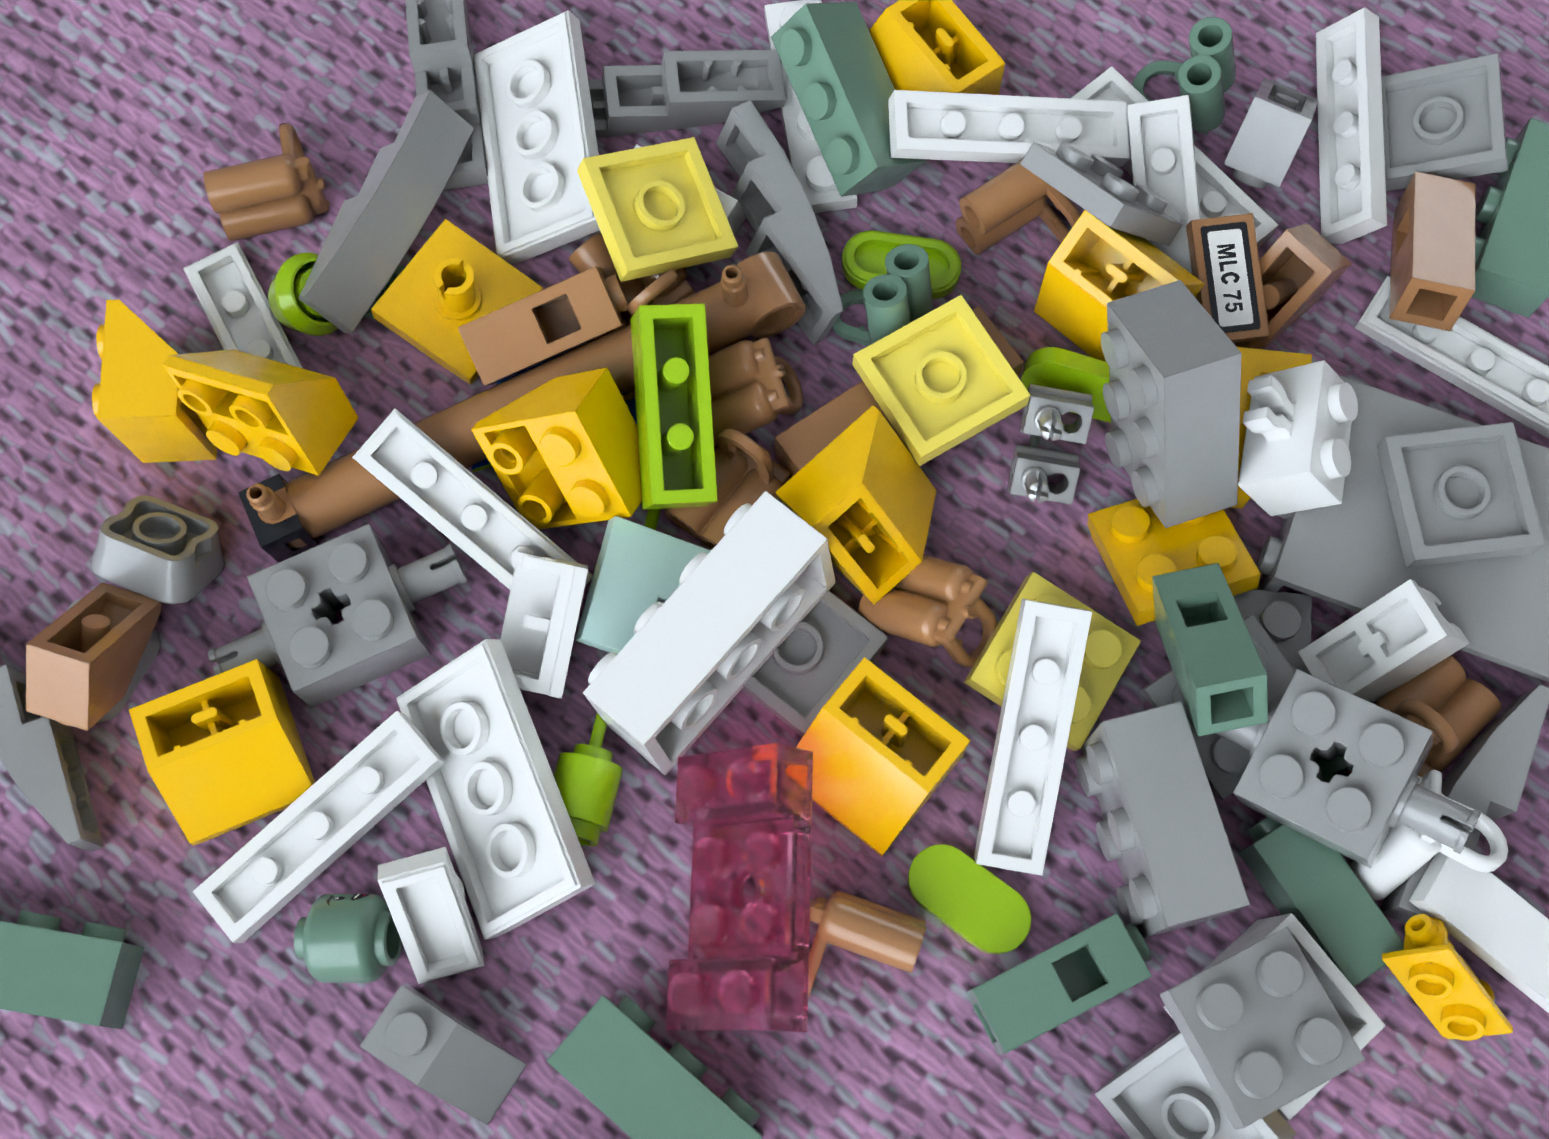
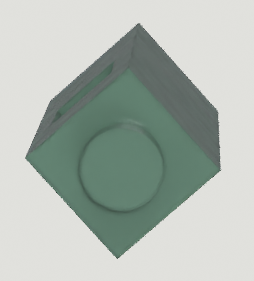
[1152,563,1268,737]
[1238,817,1404,987]
[966,913,1152,1056]

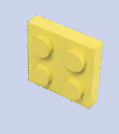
[577,137,738,282]
[852,295,1031,466]
[963,572,1141,751]

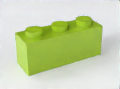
[630,303,718,510]

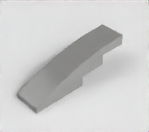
[405,0,488,190]
[588,49,786,138]
[298,90,474,333]
[715,100,843,345]
[0,664,104,852]
[1380,684,1549,923]

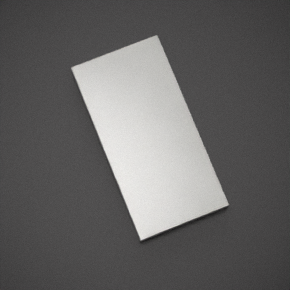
[473,10,600,264]
[396,639,595,940]

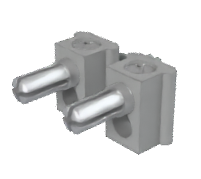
[1007,384,1094,505]

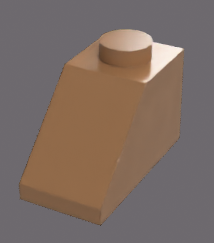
[1234,223,1353,349]
[26,582,162,731]

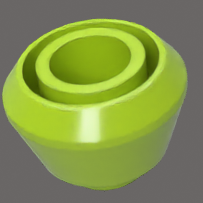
[268,252,338,336]

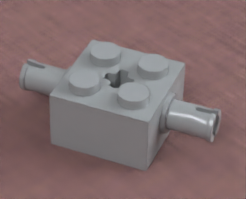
[208,524,468,708]
[1215,669,1481,868]

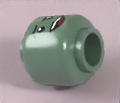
[294,894,402,983]

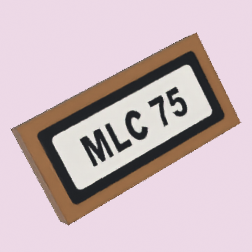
[1186,213,1269,343]

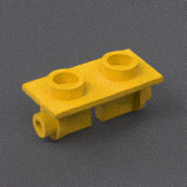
[1382,914,1513,1041]

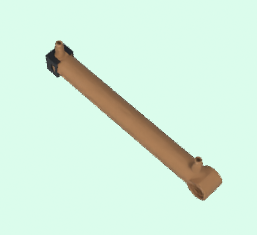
[238,251,807,563]

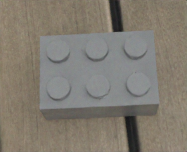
[1101,280,1242,528]
[1076,701,1250,939]

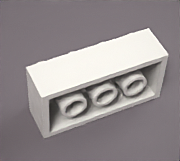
[583,491,836,775]

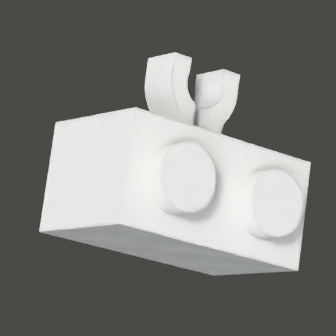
[1238,360,1358,516]

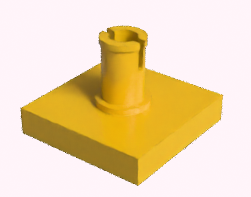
[371,219,543,385]

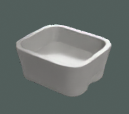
[91,495,225,604]

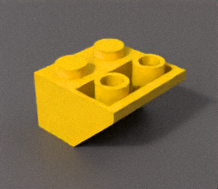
[869,0,1005,95]
[1034,210,1205,362]
[92,299,217,463]
[162,349,359,476]
[471,368,642,530]
[775,405,937,605]
[780,657,971,857]
[129,659,315,846]

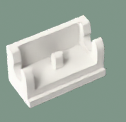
[501,551,588,699]
[1298,579,1470,703]

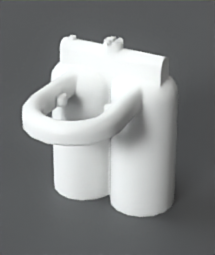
[1349,770,1508,900]

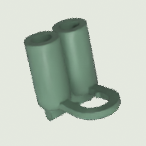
[1132,17,1236,135]
[832,244,933,346]

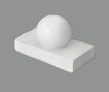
[378,847,484,984]

